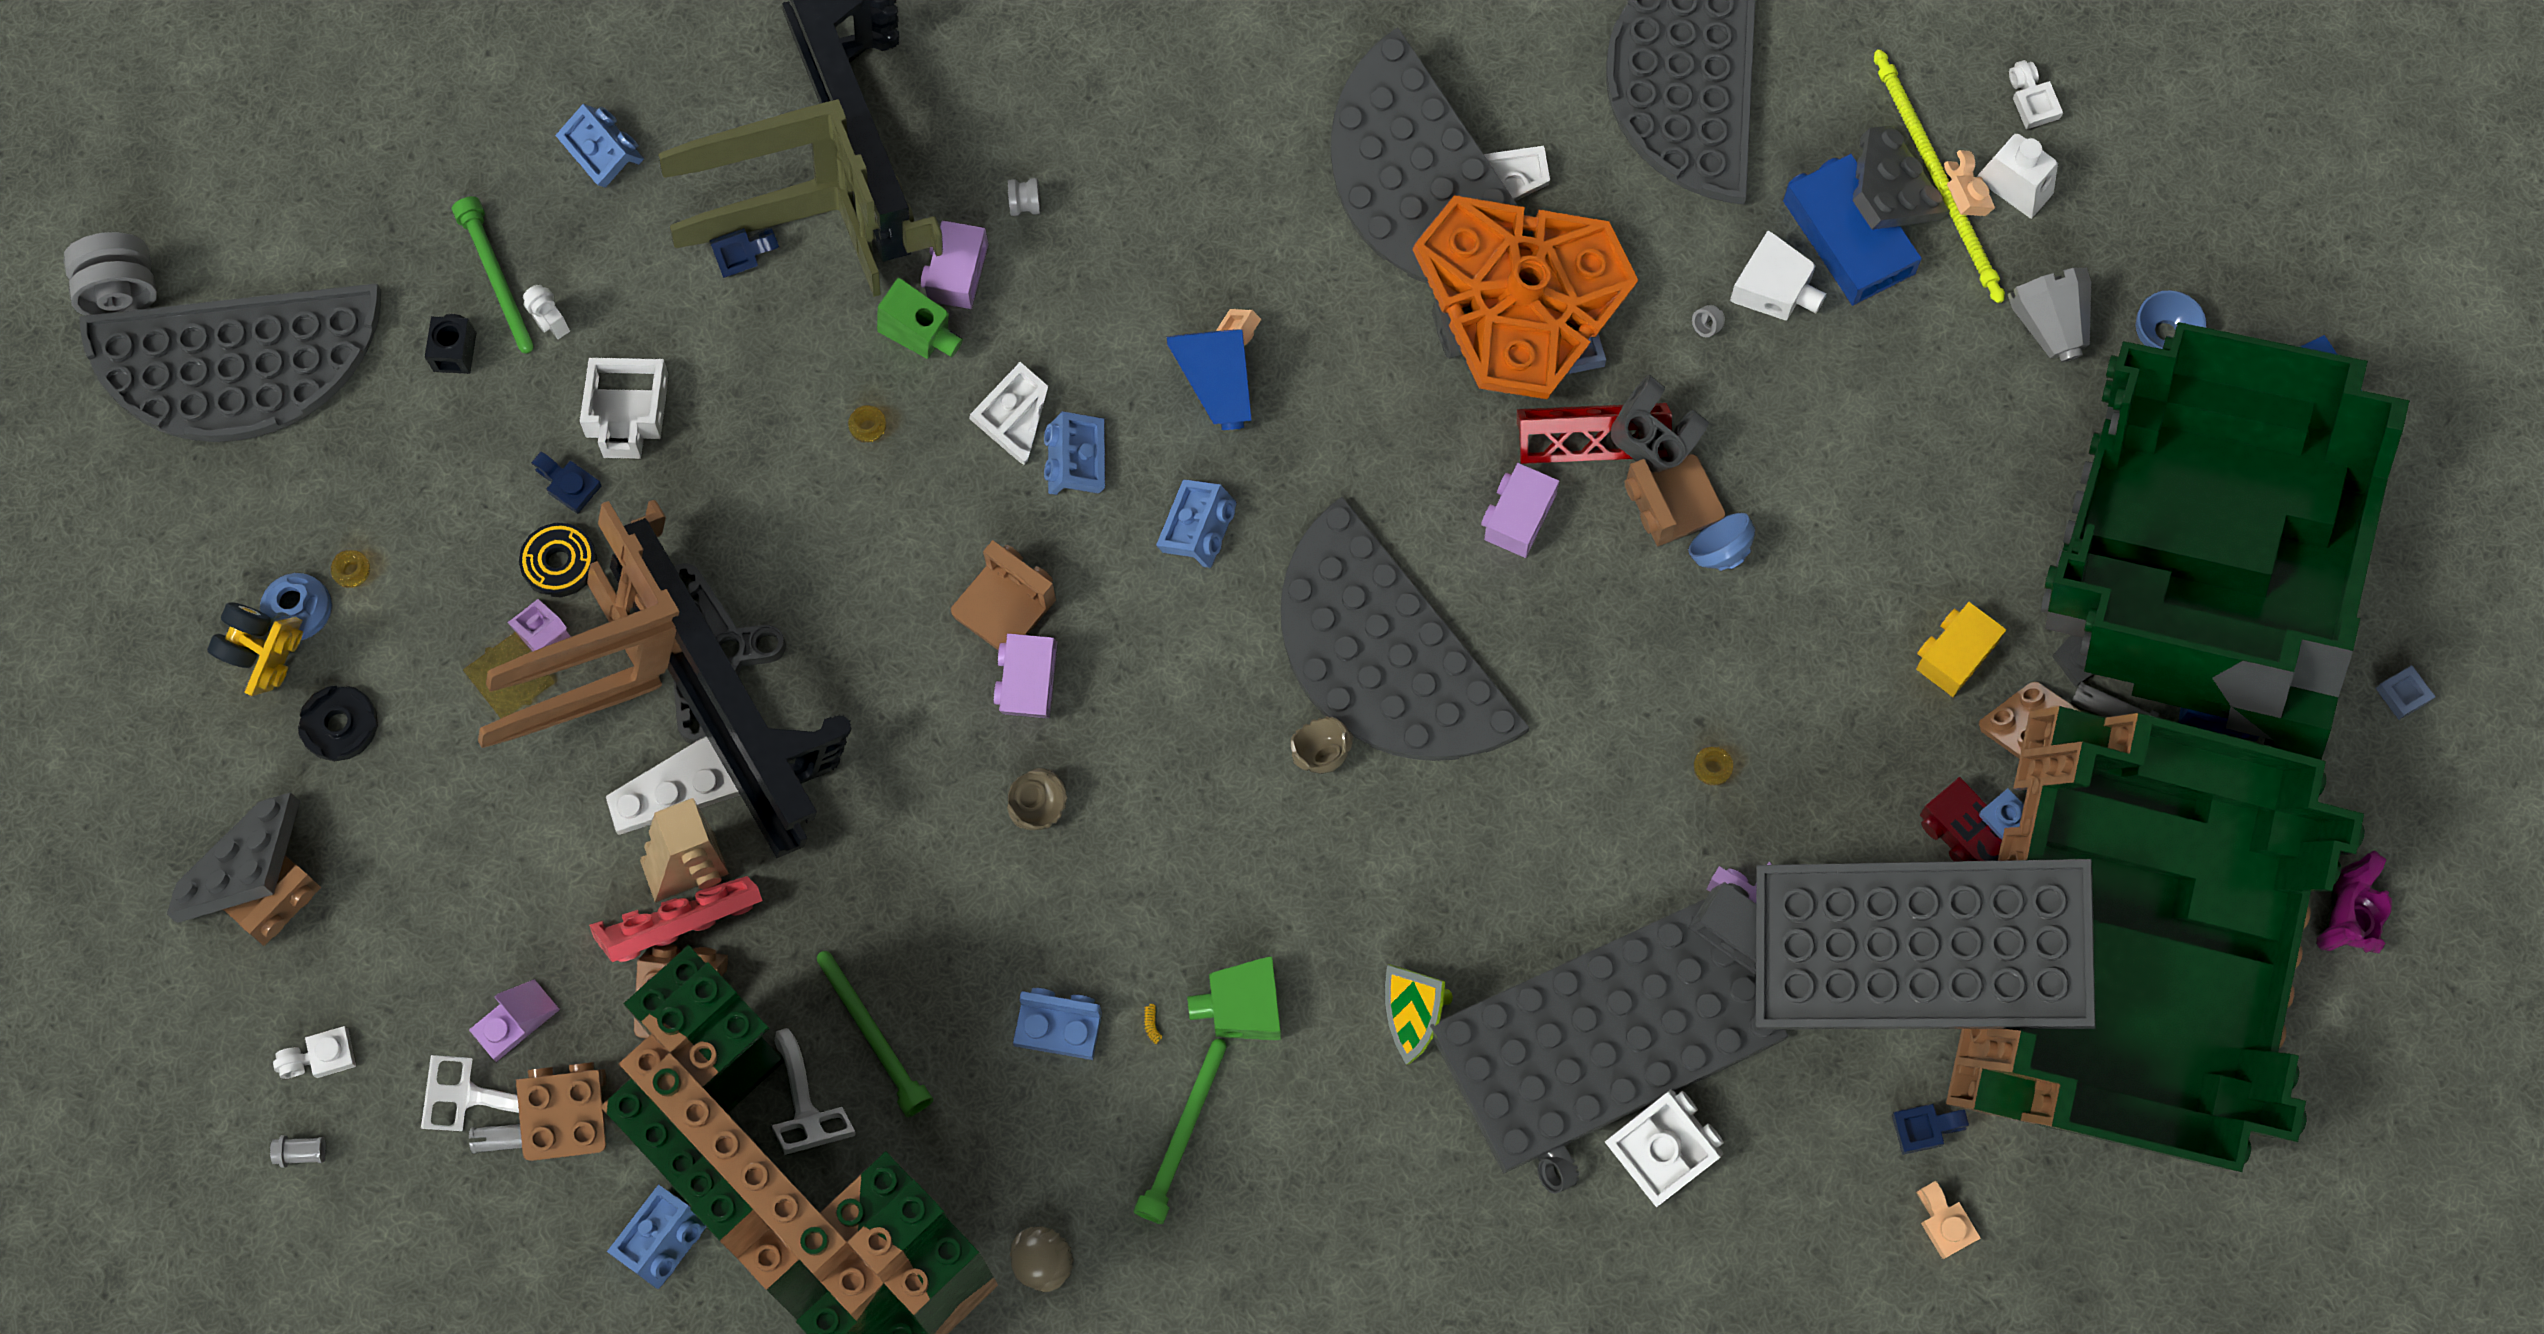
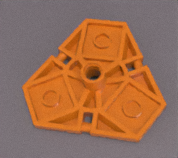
[1412,195,1639,399]

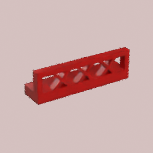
[1517,403,1672,464]

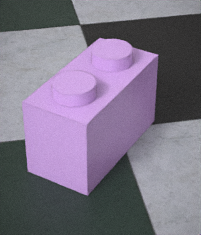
[921,220,988,309]
[1481,463,1559,558]
[994,634,1057,718]

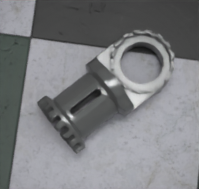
[1538,1143,1579,1194]

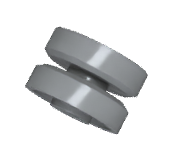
[63,232,157,316]

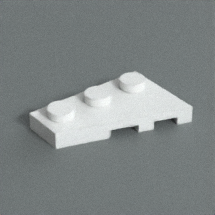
[1484,146,1550,201]

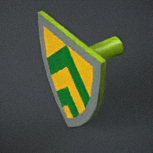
[1385,964,1453,1065]

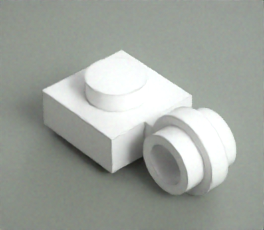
[2009,60,2063,130]
[523,285,570,339]
[273,1026,356,1079]

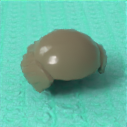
[1290,716,1353,774]
[1007,768,1068,830]
[1010,1226,1074,1292]

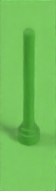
[451,196,534,354]
[817,951,933,1117]
[1133,1039,1227,1224]

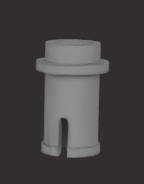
[270,1135,326,1168]

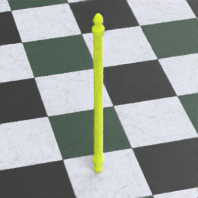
[1874,50,2005,304]

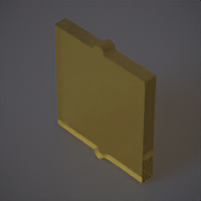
[463,632,554,719]

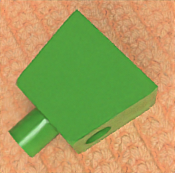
[877,277,963,359]
[1187,957,1281,1040]

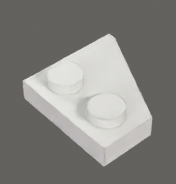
[970,362,1048,465]

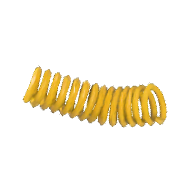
[1144,1004,1162,1044]

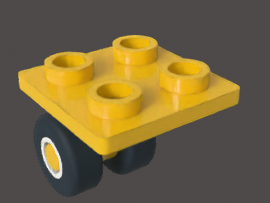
[207,602,303,696]

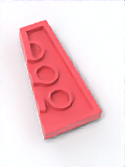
[589,876,763,962]

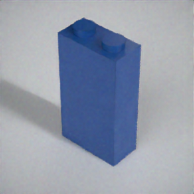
[1783,154,1922,306]

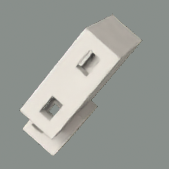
[580,358,668,459]

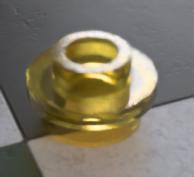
[848,405,886,442]
[331,550,370,588]
[1693,747,1733,786]

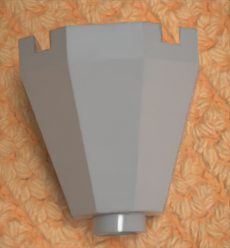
[2008,268,2091,363]

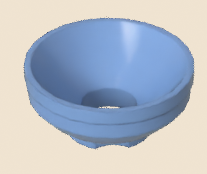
[2135,290,2206,349]
[1688,513,1755,571]
[260,573,332,640]

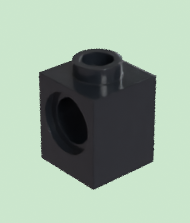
[425,314,477,374]

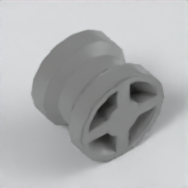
[1008,178,1041,216]

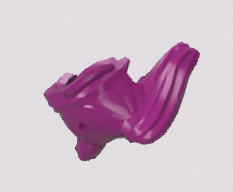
[2316,850,2392,954]

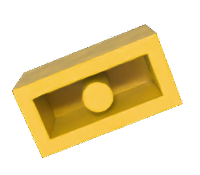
[1916,602,2007,697]

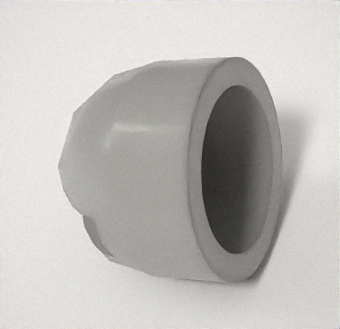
[1692,305,1725,337]

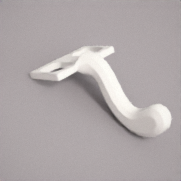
[772,1028,855,1155]
[421,1055,519,1131]

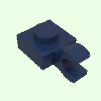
[709,228,779,278]
[531,452,602,514]
[1892,1104,1969,1155]

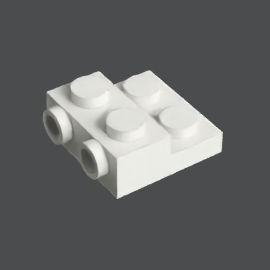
[1605,1089,1724,1207]

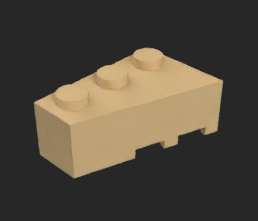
[640,798,729,902]

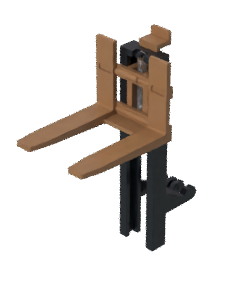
[478,500,852,858]

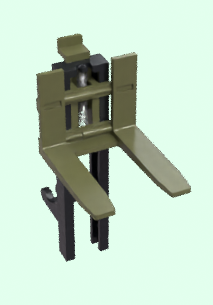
[658,0,943,297]

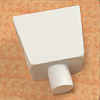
[1977,133,2058,219]
[1730,231,1826,320]

